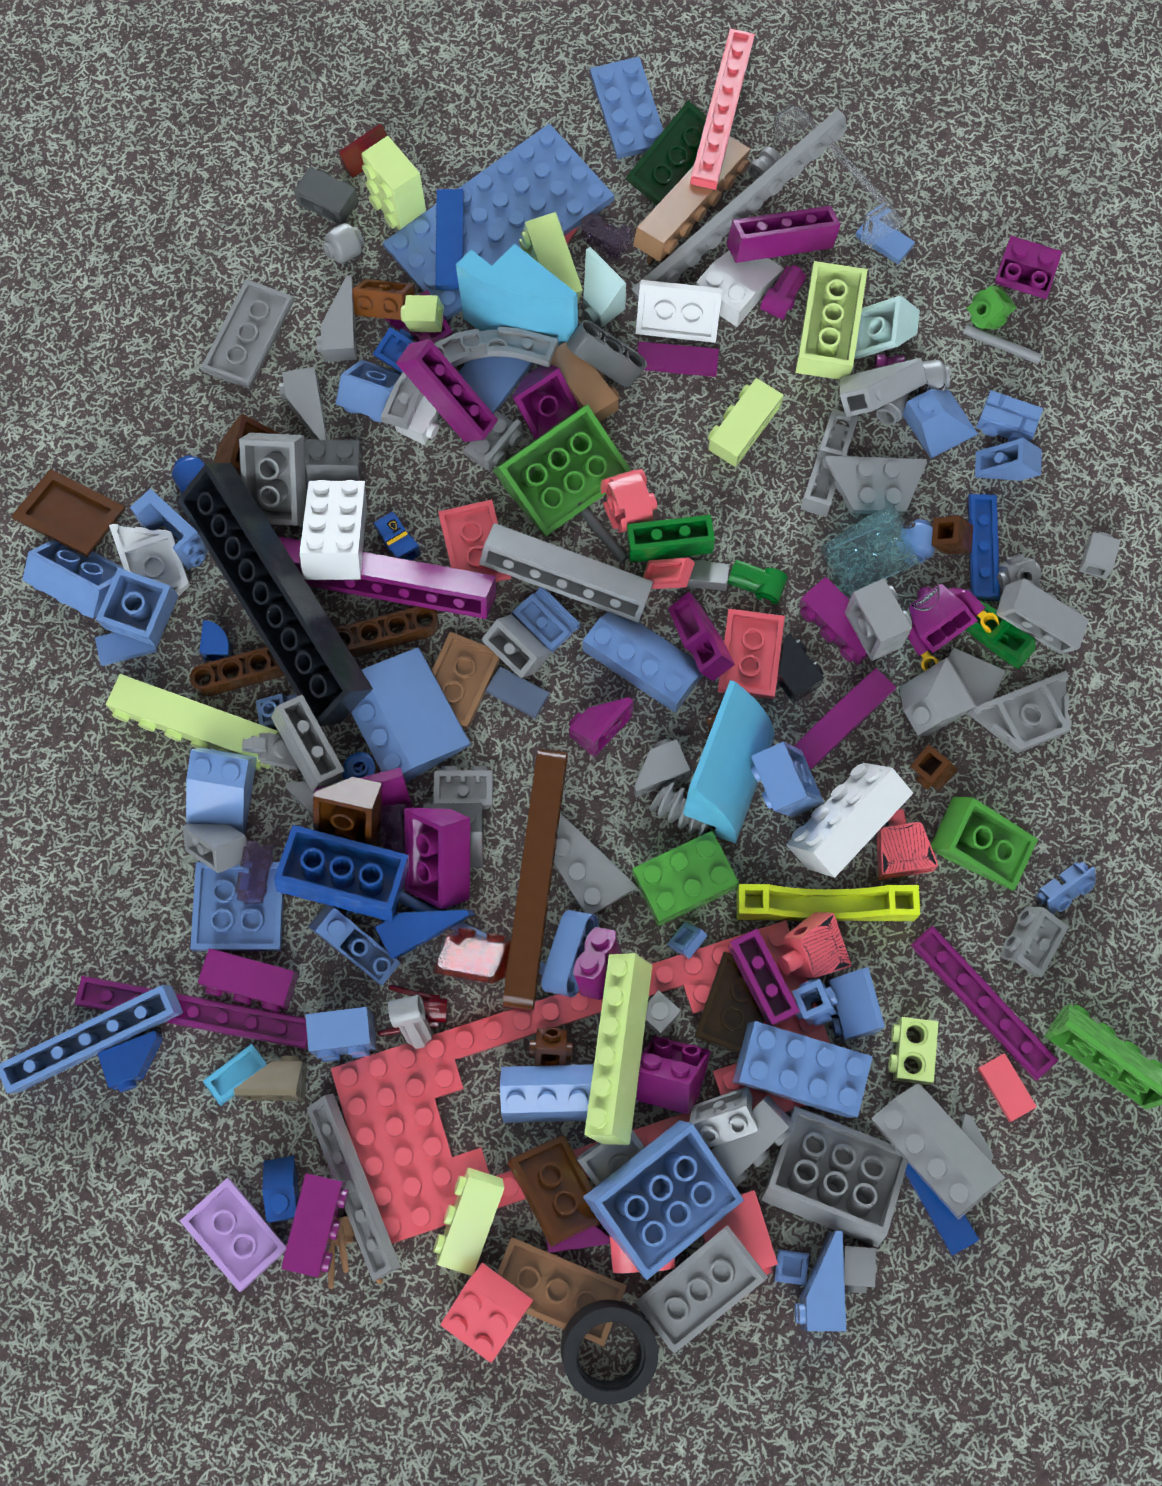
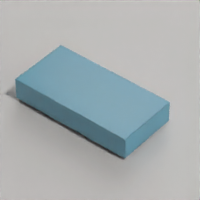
[203,1043,267,1106]

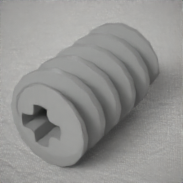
[649,781,710,837]

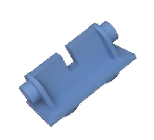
[1036,862,1096,914]

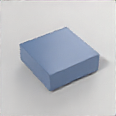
[667,922,707,959]
[774,1249,809,1286]

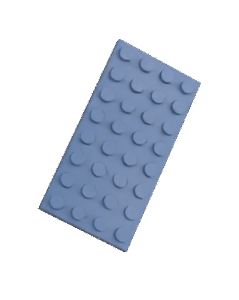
[382,123,614,321]

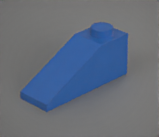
[375,910,475,959]

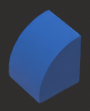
[199,620,233,661]

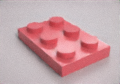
[438,499,511,582]
[717,609,785,700]

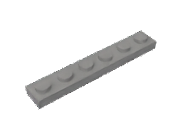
[306,1094,401,1281]

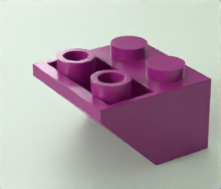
[994,235,1063,299]
[636,1036,711,1114]

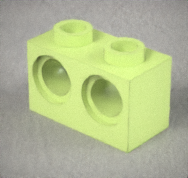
[888,1017,939,1085]

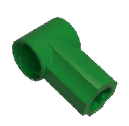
[728,560,788,605]

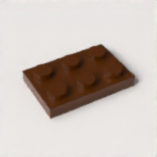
[508,1135,600,1247]

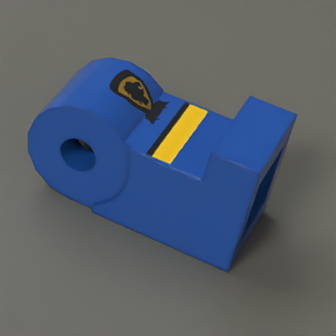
[373,511,421,560]

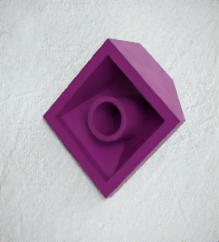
[512,364,579,440]
[568,697,633,758]

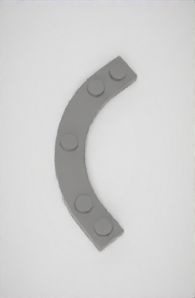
[381,327,558,430]

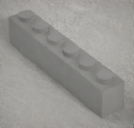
[479,523,654,623]

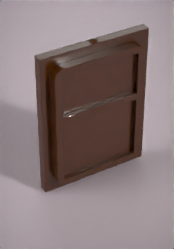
[11,469,126,557]

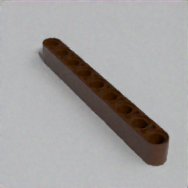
[189,606,439,697]
[503,749,568,1010]

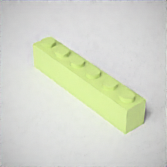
[106,674,280,770]
[584,953,653,1145]

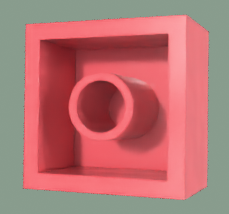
[440,1263,533,1363]

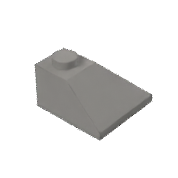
[899,657,977,736]

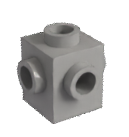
[997,554,1042,590]

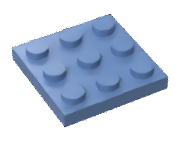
[190,862,284,951]

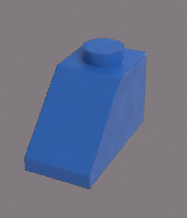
[97,1031,163,1092]
[262,1155,300,1223]

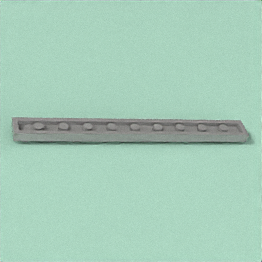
[632,109,847,301]

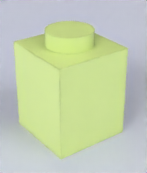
[401,295,444,332]

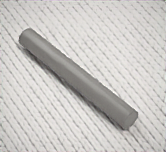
[963,324,1043,364]

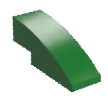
[966,600,1036,670]

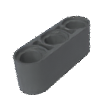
[567,320,647,387]

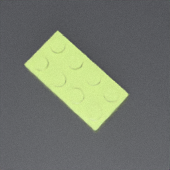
[795,261,868,380]

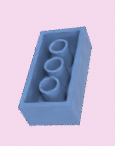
[732,1021,873,1118]

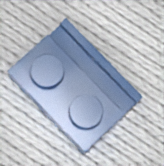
[512,587,581,653]

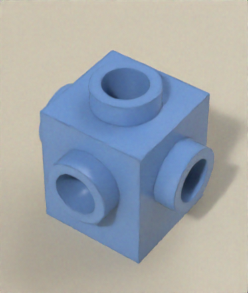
[792,979,839,1026]

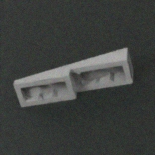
[800,409,859,517]

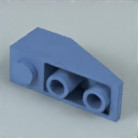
[308,905,401,986]

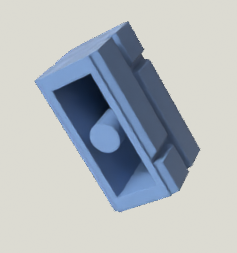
[976,390,1043,442]

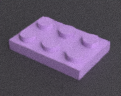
[180,1178,287,1292]

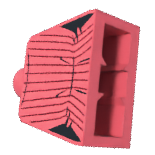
[877,809,938,880]
[778,912,852,978]

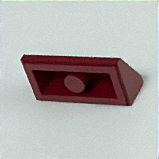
[339,124,387,178]

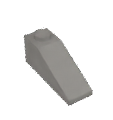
[316,275,357,362]
[279,367,328,440]

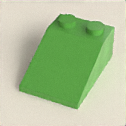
[931,797,1038,891]

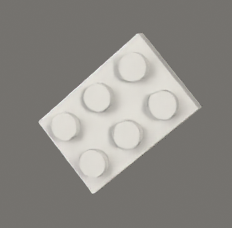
[636,280,722,343]

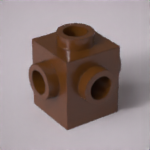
[529,1027,572,1066]

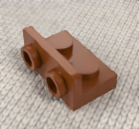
[352,279,415,320]

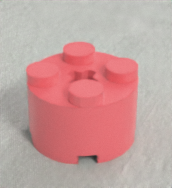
[600,469,657,533]

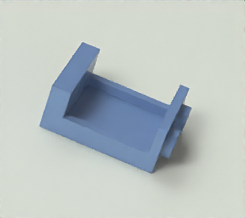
[130,488,208,570]

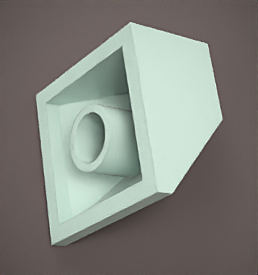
[583,247,626,328]
[854,295,920,359]

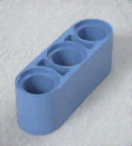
[541,910,599,997]

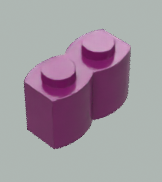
[573,927,622,1000]

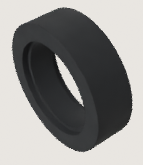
[560,1300,658,1404]

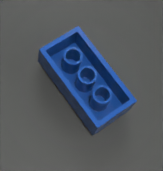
[274,825,409,922]

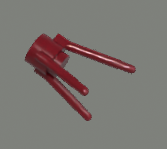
[377,985,447,1036]

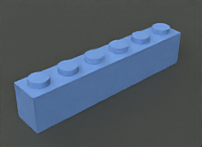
[0,985,183,1094]

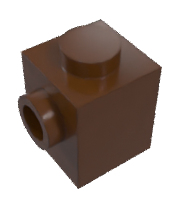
[931,515,974,554]
[909,744,957,792]

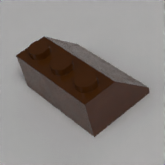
[313,777,382,847]

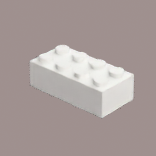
[300,480,367,580]
[786,762,913,878]

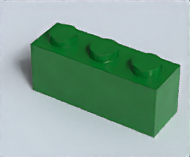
[626,514,715,563]

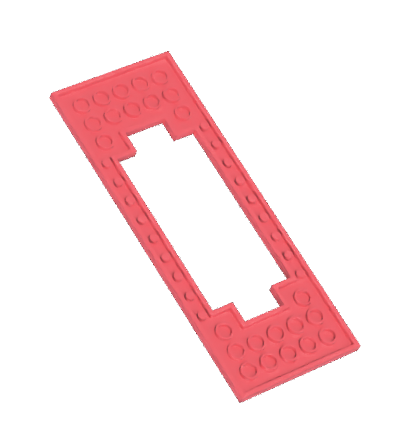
[330,920,830,1244]

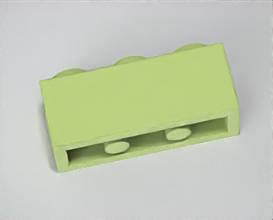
[708,378,783,467]
[433,1167,504,1276]

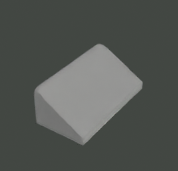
[687,560,729,591]

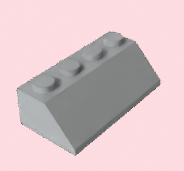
[871,1083,1005,1220]

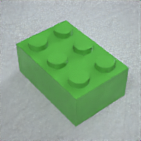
[632,831,739,927]

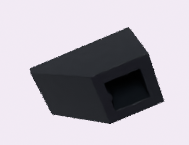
[777,633,824,704]

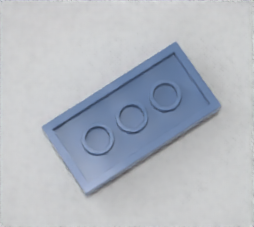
[590,57,663,159]

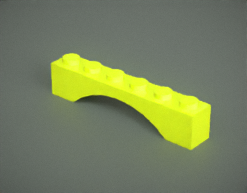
[736,884,920,921]

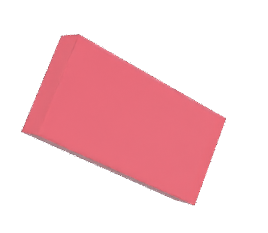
[643,558,695,589]
[977,1053,1037,1122]

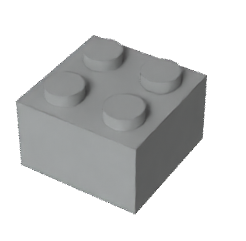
[845,578,912,661]

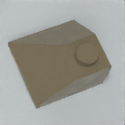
[234,1056,307,1101]

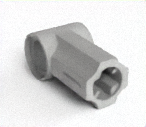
[388,995,432,1049]

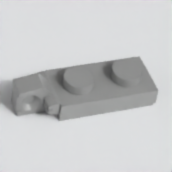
[242,733,300,771]

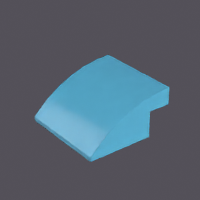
[456,244,578,346]
[683,680,775,844]

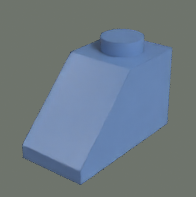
[975,438,1042,481]

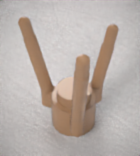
[328,1216,383,1289]

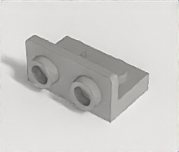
[463,410,523,472]
[434,766,494,807]
[1000,906,1069,978]
[689,1086,758,1148]

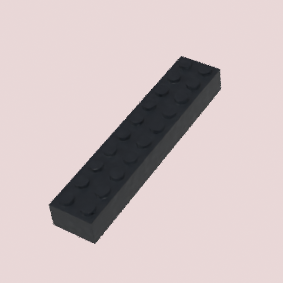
[177,463,373,727]

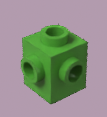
[966,286,1017,330]

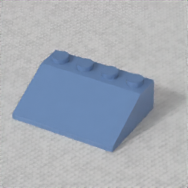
[351,647,471,783]
[583,1120,744,1280]

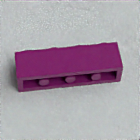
[726,206,841,263]
[396,339,498,442]

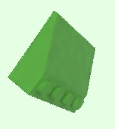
[492,404,631,537]
[1044,1004,1162,1109]

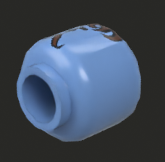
[898,519,935,563]

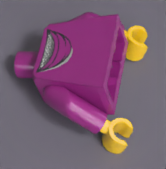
[908,584,999,671]

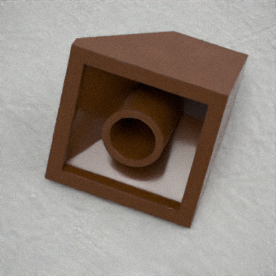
[213,414,280,477]

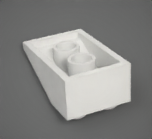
[695,251,784,327]

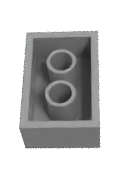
[239,433,306,526]

